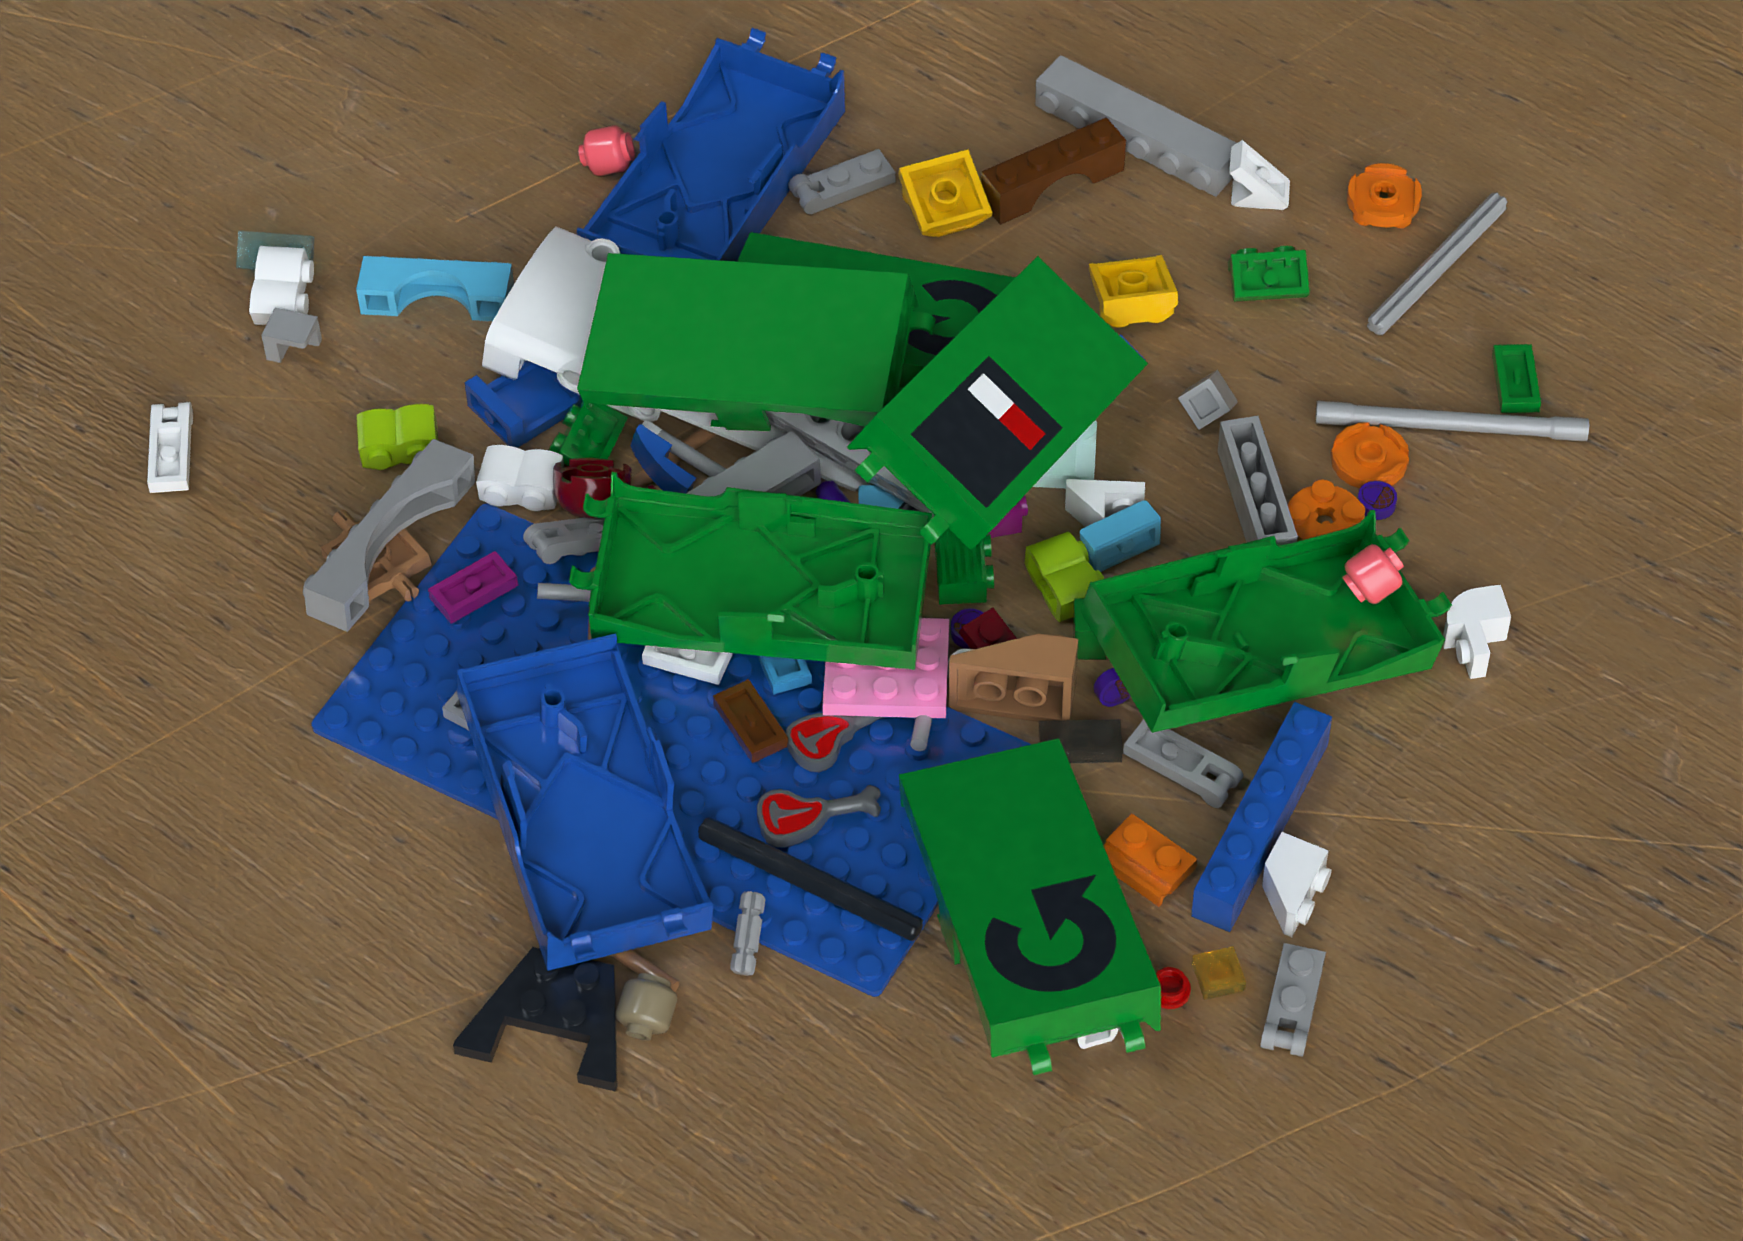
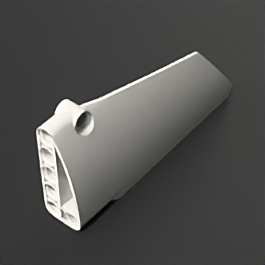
[482,226,872,492]

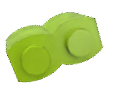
[357,404,438,470]
[1024,531,1104,622]

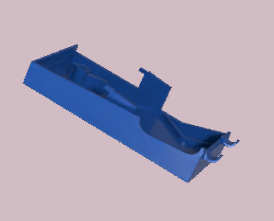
[577,28,845,262]
[457,634,713,971]

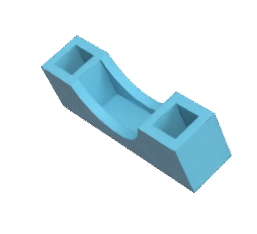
[356,256,514,321]

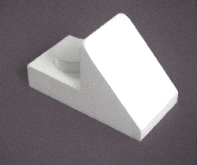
[1229,140,1290,210]
[1065,479,1145,527]

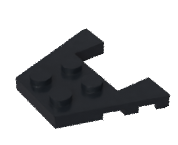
[453,947,618,1092]

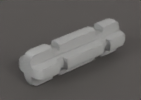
[730,891,765,976]

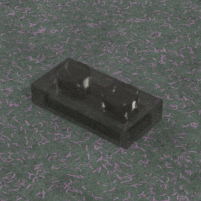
[1038,719,1123,763]

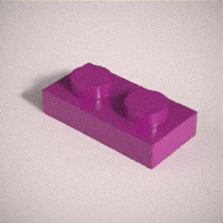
[428,551,518,624]

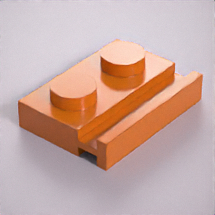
[1103,813,1197,907]

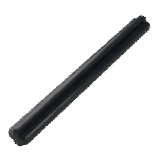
[698,817,923,941]

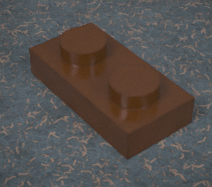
[713,679,788,763]

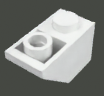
[1262,832,1331,937]

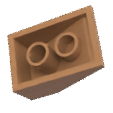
[949,634,1079,726]

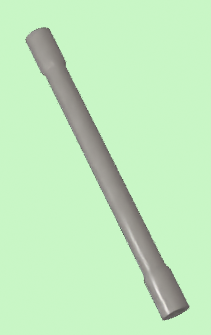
[1315,401,1589,442]

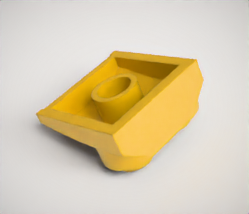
[898,149,992,237]
[1089,255,1178,328]

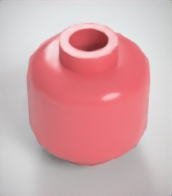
[578,125,635,176]
[1342,544,1404,604]

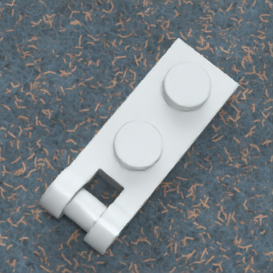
[147,402,193,493]

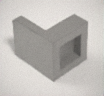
[261,308,322,363]
[1178,369,1238,430]

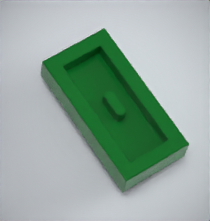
[1492,344,1541,413]

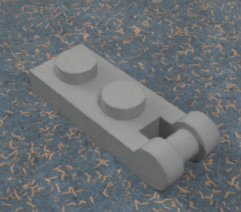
[788,149,896,214]
[523,517,605,564]
[1123,719,1243,808]
[1260,943,1326,1057]

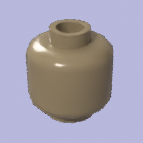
[616,973,677,1041]

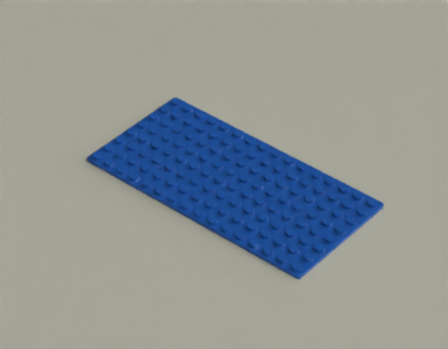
[311,504,1031,997]

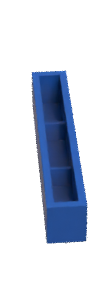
[1191,702,1332,932]

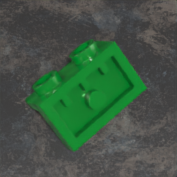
[1227,246,1310,302]
[548,402,628,466]

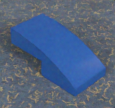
[630,424,696,494]

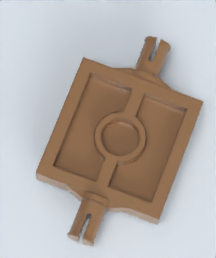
[320,509,431,601]

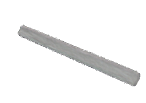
[1367,193,1507,336]

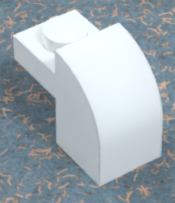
[1443,584,1511,679]

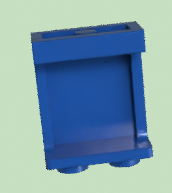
[464,361,583,448]

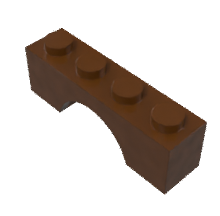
[981,117,1126,225]

